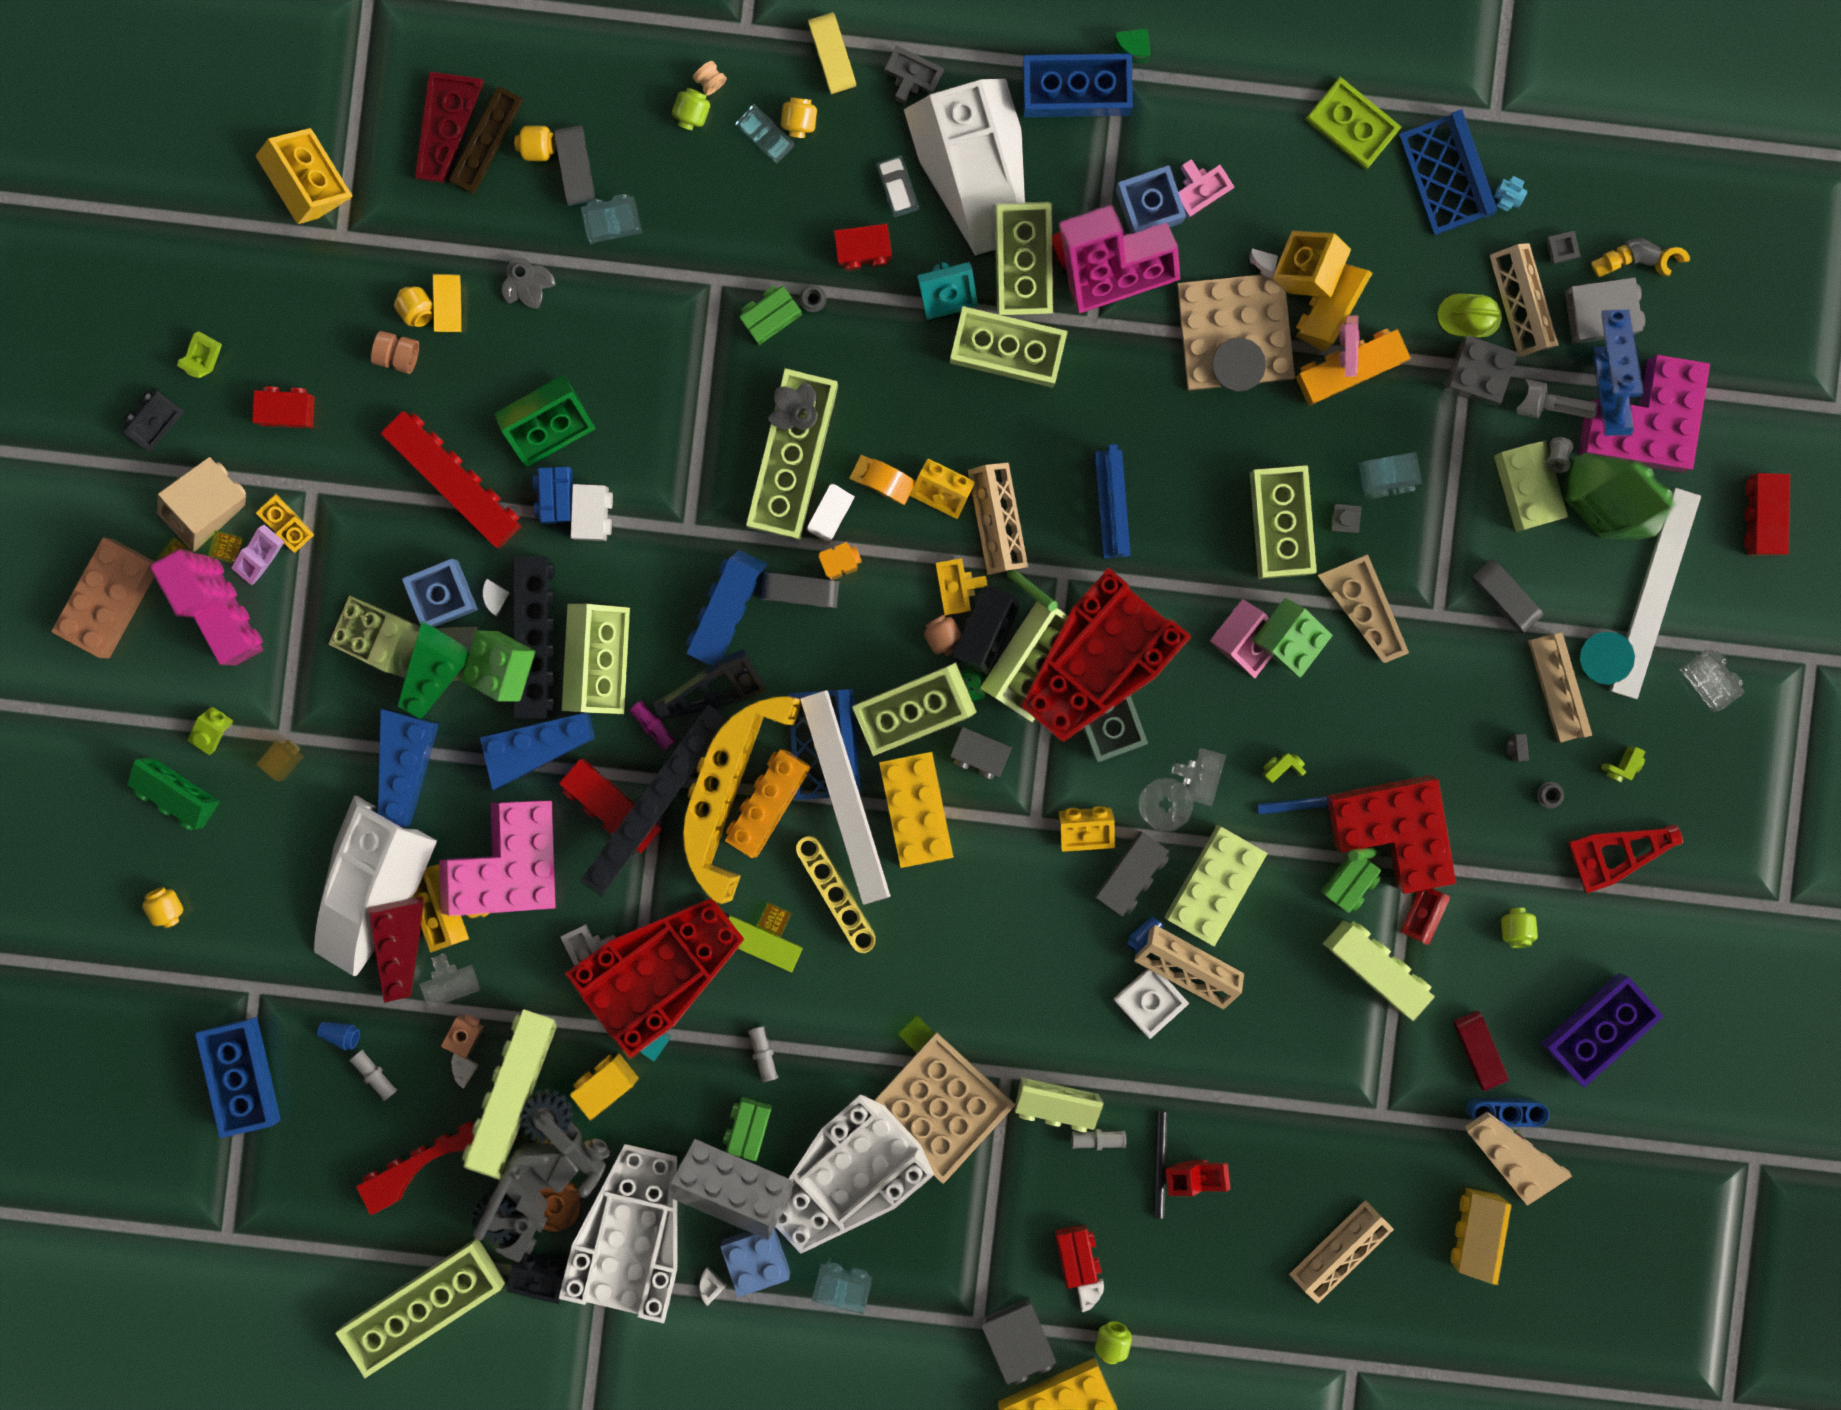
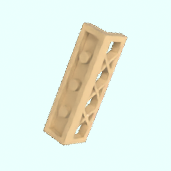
[1490,243,1559,357]
[968,463,1028,575]
[1528,632,1592,743]
[1135,925,1244,1010]
[1289,1200,1394,1303]

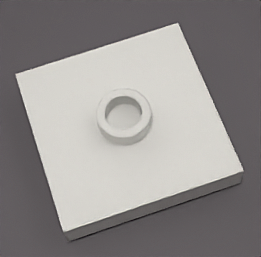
[1113,968,1189,1039]

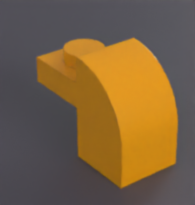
[849,455,916,505]

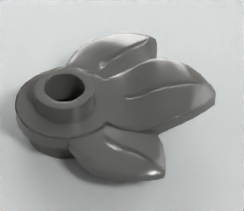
[502,258,555,309]
[768,382,818,430]

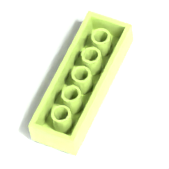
[746,369,838,541]
[462,1009,557,1180]
[336,1238,506,1378]

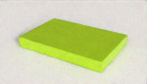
[1305,77,1401,170]

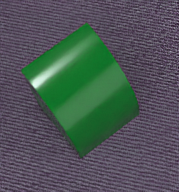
[1113,29,1150,64]

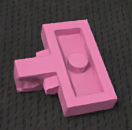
[1178,159,1234,218]
[1340,316,1359,376]

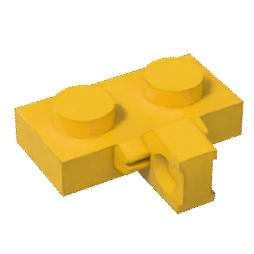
[936,558,988,616]

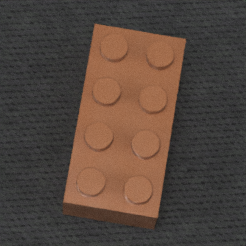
[51,537,156,658]

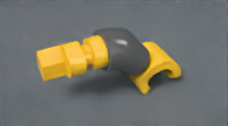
[1591,237,1690,277]

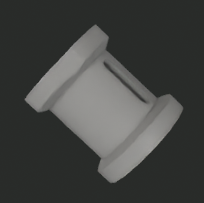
[1546,437,1574,473]

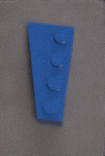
[686,550,768,665]
[378,709,439,827]
[480,713,595,790]

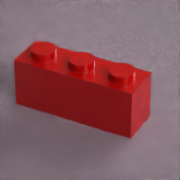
[1744,473,1790,556]

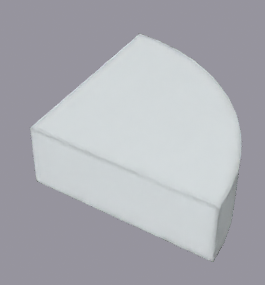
[1249,249,1278,279]
[483,579,511,616]
[451,1054,479,1088]
[700,1266,727,1306]
[1077,1279,1104,1312]

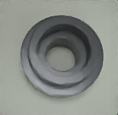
[800,285,826,312]
[1536,782,1564,808]

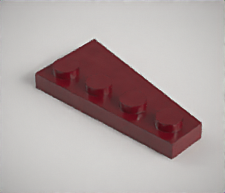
[368,896,424,1003]

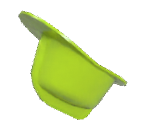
[1438,293,1502,338]

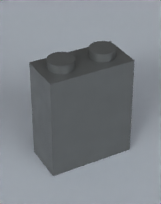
[981,1298,1056,1385]

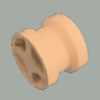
[693,61,727,95]

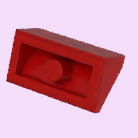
[1400,889,1450,945]

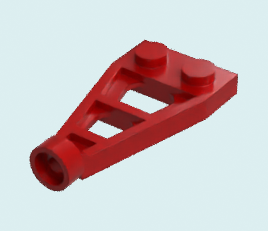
[1568,824,1683,893]

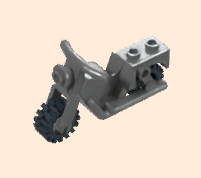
[471,1089,610,1262]

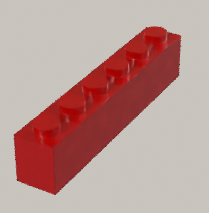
[381,411,522,549]

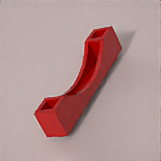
[356,1114,519,1216]

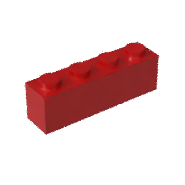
[559,759,664,854]

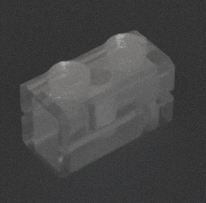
[1680,649,1744,712]

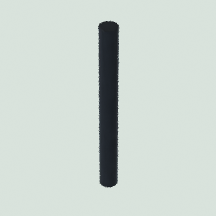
[1154,1110,1168,1219]

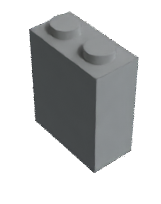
[1565,277,1645,344]

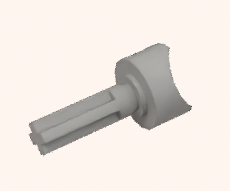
[1517,379,1598,419]

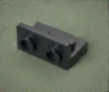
[122,388,184,452]
[507,1253,568,1304]

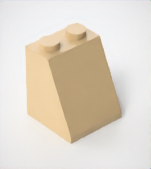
[157,457,246,552]

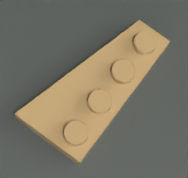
[1318,554,1409,663]

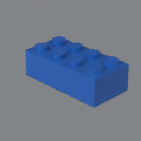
[1022,54,1133,117]
[195,1017,281,1138]

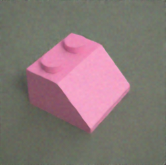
[1210,599,1271,678]

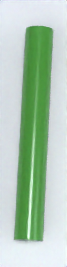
[1007,570,1058,611]
[1348,846,1380,861]

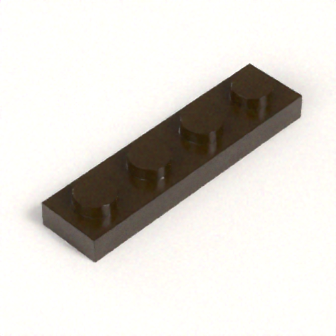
[449,86,524,195]

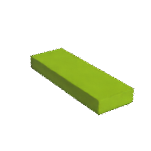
[729,915,803,972]

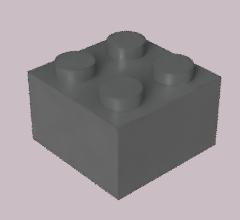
[1443,336,1518,408]

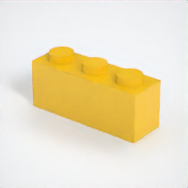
[411,865,469,953]

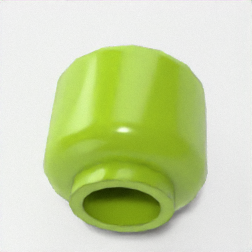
[672,88,710,130]
[1501,908,1538,948]
[1095,1321,1132,1364]

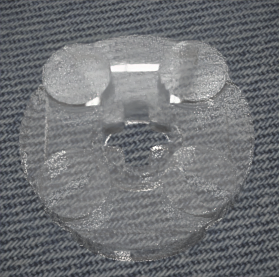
[1139,778,1193,832]

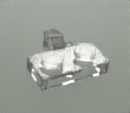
[1172,748,1226,806]
[420,953,481,1009]

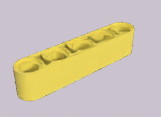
[796,835,875,953]

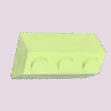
[1494,441,1568,532]
[1014,1077,1103,1132]

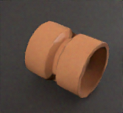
[371,331,419,374]

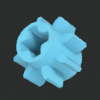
[1493,176,1527,212]

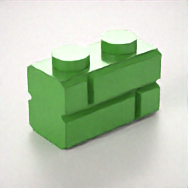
[739,285,802,345]
[1320,856,1381,913]
[723,1097,772,1161]

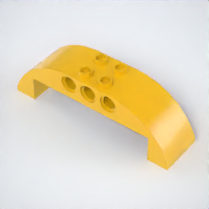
[684,697,802,904]

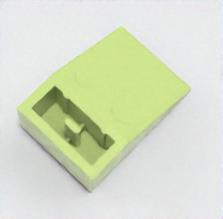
[328,596,420,678]

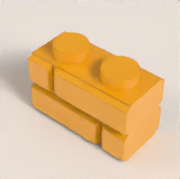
[819,542,862,580]

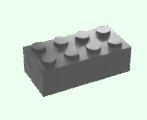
[670,1139,792,1240]

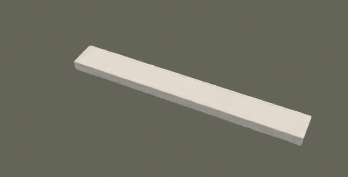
[1610,488,1701,699]
[801,690,890,905]

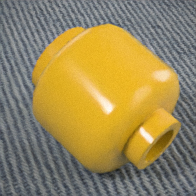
[781,97,817,138]
[515,126,556,161]
[394,287,433,327]
[142,887,183,928]

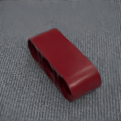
[1453,1010,1509,1091]

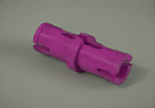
[628,700,677,751]

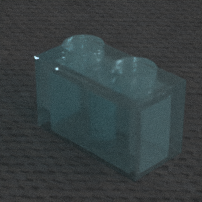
[581,194,643,244]
[1359,452,1422,499]
[811,1262,872,1314]

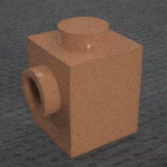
[441,1014,484,1059]

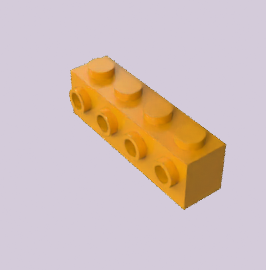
[1296,328,1411,406]
[725,749,812,858]

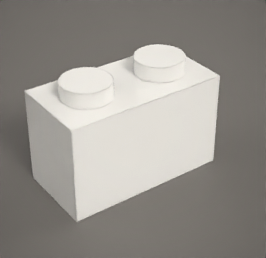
[571,484,613,541]

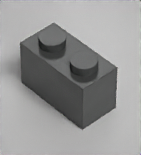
[950,727,1012,780]

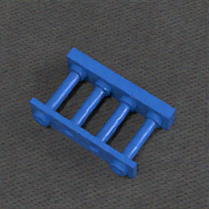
[1592,309,1643,436]

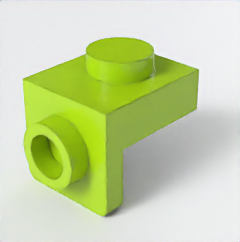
[177,331,222,378]
[187,707,233,755]
[1601,746,1646,783]
[1261,753,1307,783]

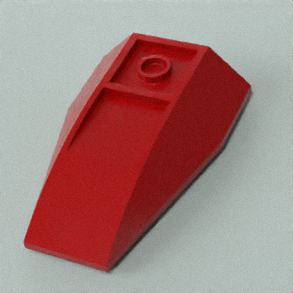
[1022,567,1191,742]
[566,898,745,1059]

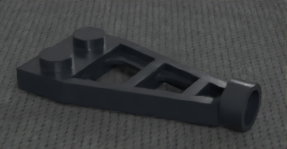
[654,649,767,720]

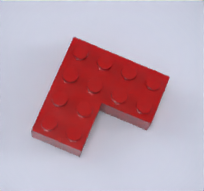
[1326,775,1456,894]

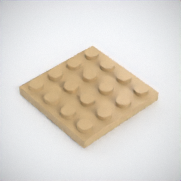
[1177,275,1295,391]
[874,1032,1015,1184]

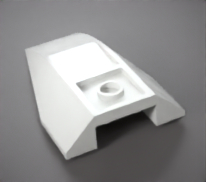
[904,79,1025,256]
[314,796,437,976]
[775,1095,934,1254]
[559,1144,677,1323]

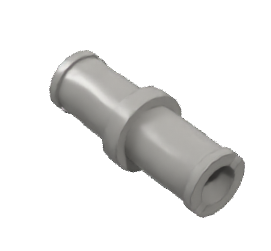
[748,1026,779,1083]
[349,1049,397,1101]
[1071,1129,1126,1151]

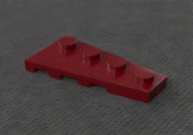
[415,72,484,184]

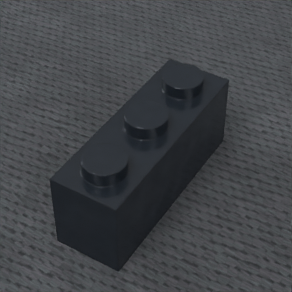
[952,586,1020,676]

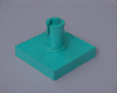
[917,262,978,320]

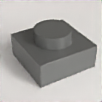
[1546,231,1581,264]
[1331,504,1362,534]
[1506,734,1529,762]

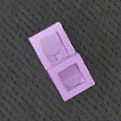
[232,525,284,585]

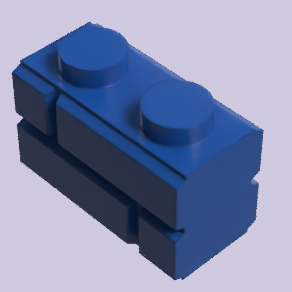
[533,467,573,524]

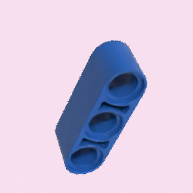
[1466,1098,1550,1127]

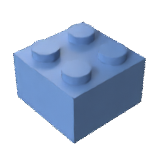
[1115,165,1186,234]
[402,559,478,628]
[721,1228,790,1297]

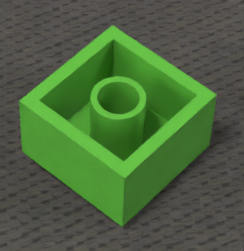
[1253,598,1333,678]
[461,630,535,701]

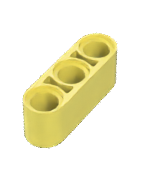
[808,12,856,94]

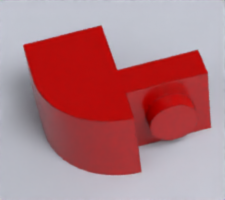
[1166,1160,1230,1196]

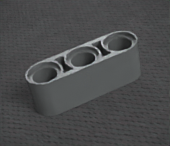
[555,125,595,206]
[1471,559,1543,634]
[760,572,840,608]

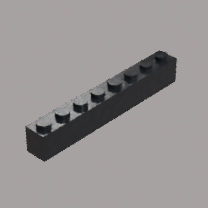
[580,704,729,898]

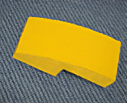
[433,274,461,332]
[256,493,314,553]

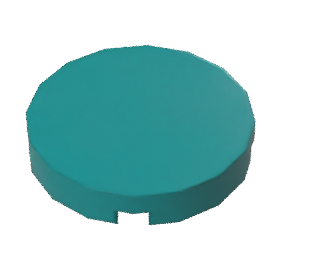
[1580,631,1635,685]

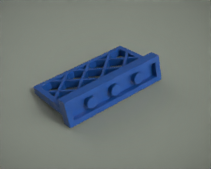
[1399,109,1497,236]
[1095,445,1131,559]
[788,689,861,800]

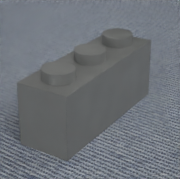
[1094,831,1169,916]

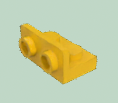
[910,459,975,519]
[1059,806,1115,852]

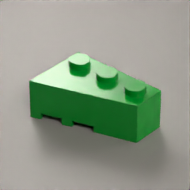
[398,621,468,719]

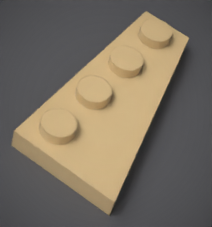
[1465,1112,1572,1206]

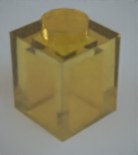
[256,739,304,782]

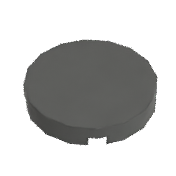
[1212,338,1266,392]

